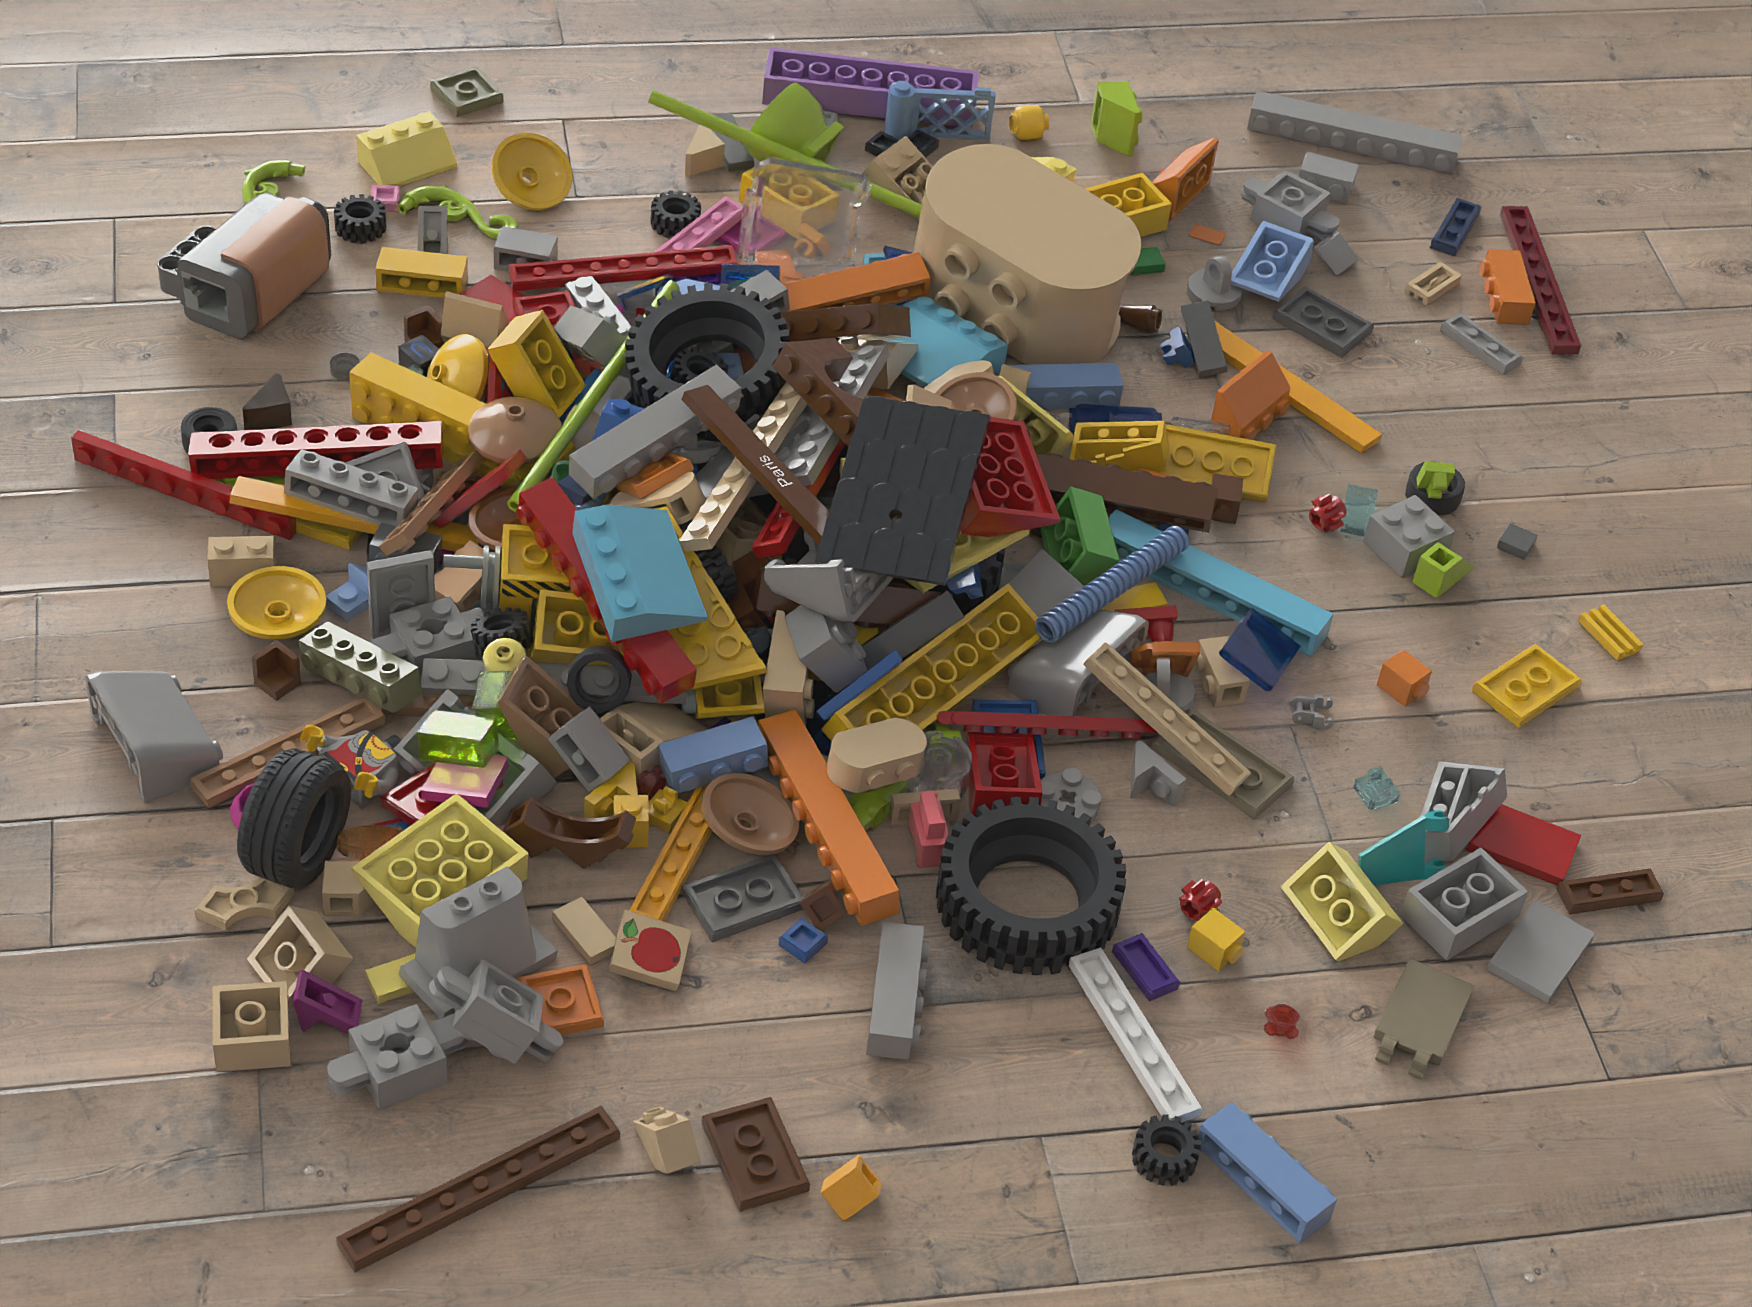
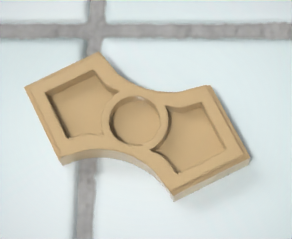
[195,877,294,931]

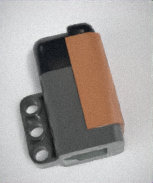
[157,192,332,339]

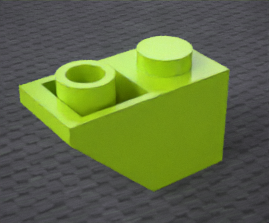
[1412,542,1474,599]

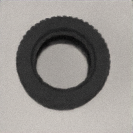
[237,748,351,889]

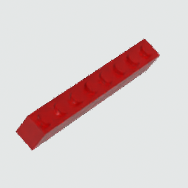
[516,477,697,704]

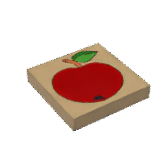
[608,910,692,992]

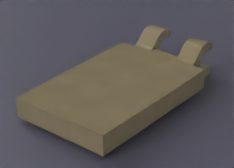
[1373,958,1475,1079]

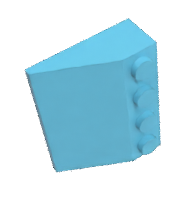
[886,296,1008,387]
[572,505,708,642]

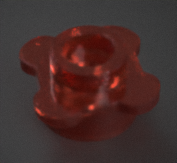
[636,765,666,800]
[1264,1004,1300,1039]

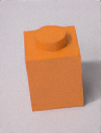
[1377,649,1432,707]

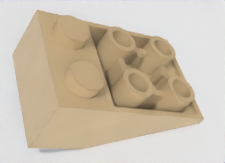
[859,136,933,219]
[600,702,708,786]

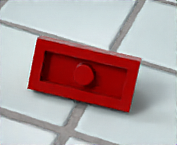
[1114,605,1178,642]

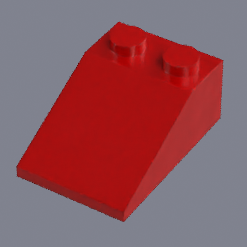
[967,732,1043,816]

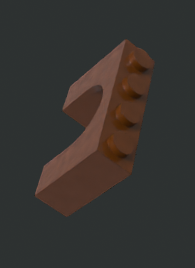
[781,303,911,342]
[772,338,894,447]

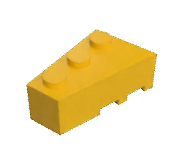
[1069,421,1169,472]

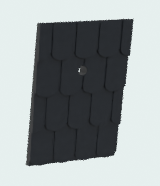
[815,395,991,586]

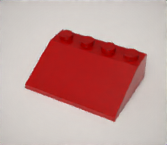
[960,417,1061,537]

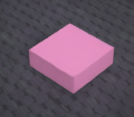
[371,185,400,211]

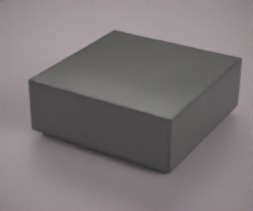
[1497,523,1538,559]

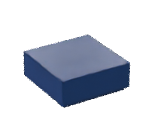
[778,917,828,963]

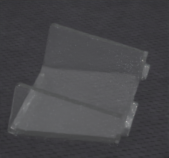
[738,158,871,283]

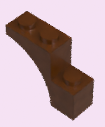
[727,550,771,632]
[503,797,636,869]

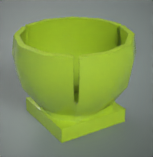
[743,82,845,174]

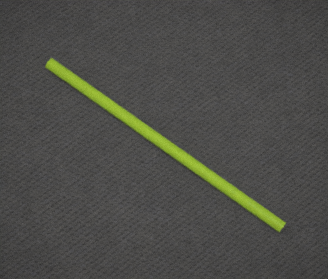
[648,90,922,219]
[507,281,680,512]

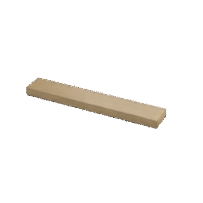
[1083,642,1251,796]

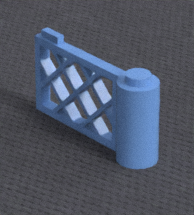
[884,81,996,140]

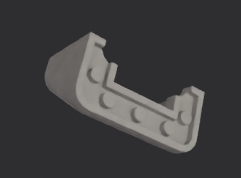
[764,531,894,622]
[1007,610,1149,716]
[85,671,223,803]
[394,689,557,827]

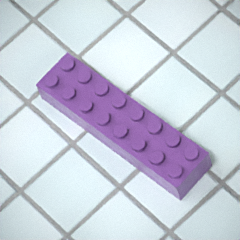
[762,47,979,128]

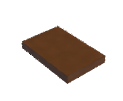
[702,1097,810,1212]

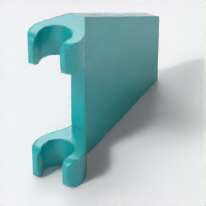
[1358,810,1450,885]

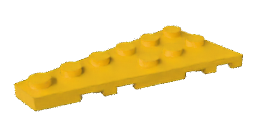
[657,506,768,690]

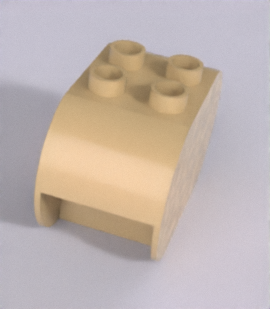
[913,144,1141,365]

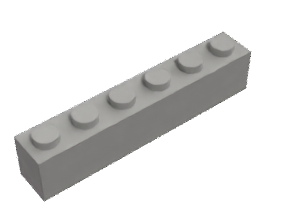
[569,364,741,499]

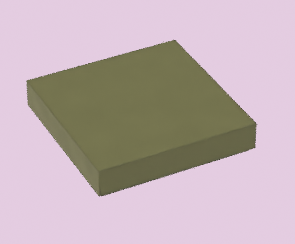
[430,66,504,117]

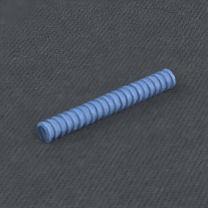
[1035,526,1189,643]

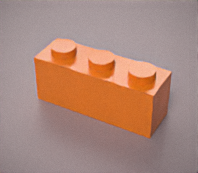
[1480,249,1535,325]

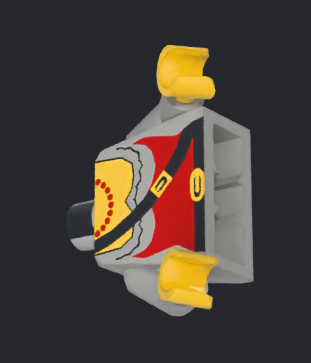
[299,724,401,809]

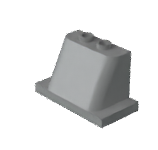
[399,867,557,1019]

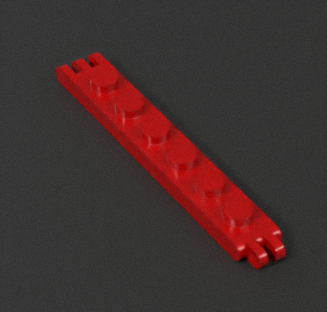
[935,711,1158,739]

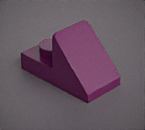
[293,969,363,1035]

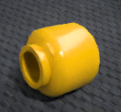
[1009,105,1049,141]

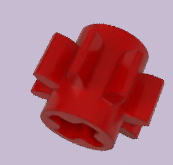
[1309,494,1347,532]
[1179,879,1222,921]

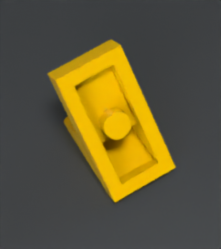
[584,761,638,818]

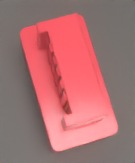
[908,791,949,868]

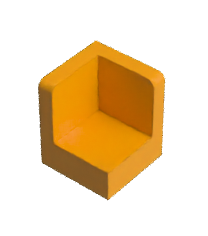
[820,1155,882,1220]

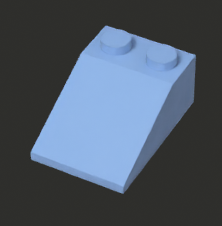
[1230,221,1313,302]

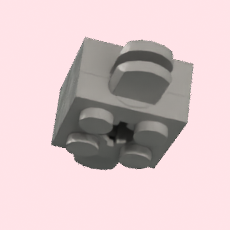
[1241,170,1340,240]
[371,596,493,681]
[429,960,564,1064]
[327,1004,467,1110]

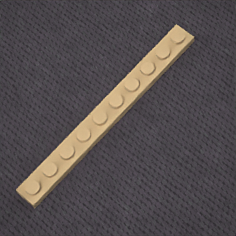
[679,382,807,552]

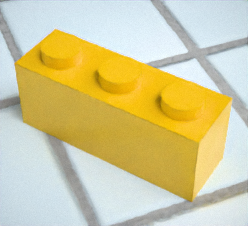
[375,247,468,298]

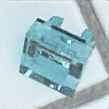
[1353,766,1400,810]

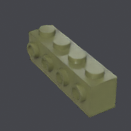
[299,622,423,713]

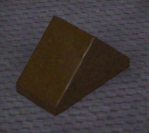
[242,373,292,430]

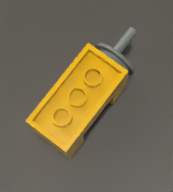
[443,524,573,621]

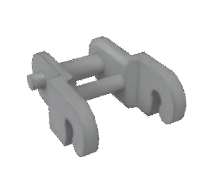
[1292,694,1334,729]

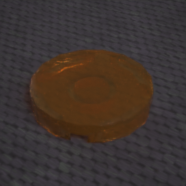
[338,825,403,860]

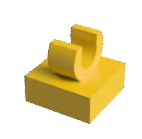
[648,786,687,833]

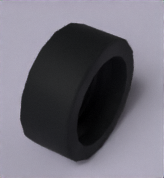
[1405,461,1465,515]
[567,646,632,713]

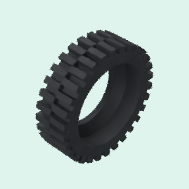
[624,283,790,438]
[936,797,1127,975]

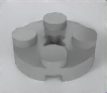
[1041,768,1101,824]

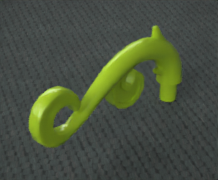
[242,160,305,204]
[397,185,518,240]

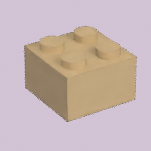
[212,981,291,1072]

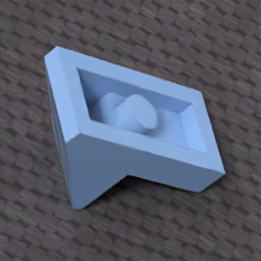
[326,563,369,622]

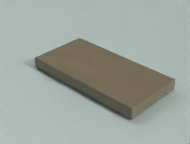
[1151,709,1295,819]

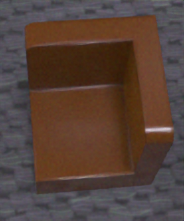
[404,305,445,349]
[252,640,301,701]
[800,879,848,931]

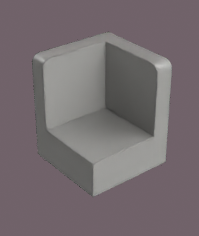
[1314,231,1358,275]

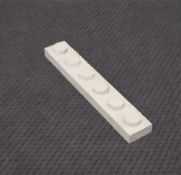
[1069,948,1202,1123]

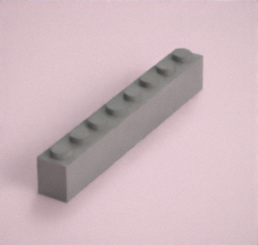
[1247,91,1462,174]

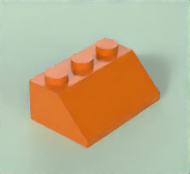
[1152,138,1219,221]
[1208,350,1291,440]

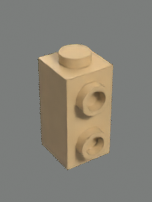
[1193,636,1250,707]

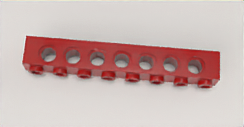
[188,421,444,479]

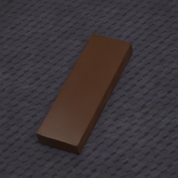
[1556,868,1664,915]

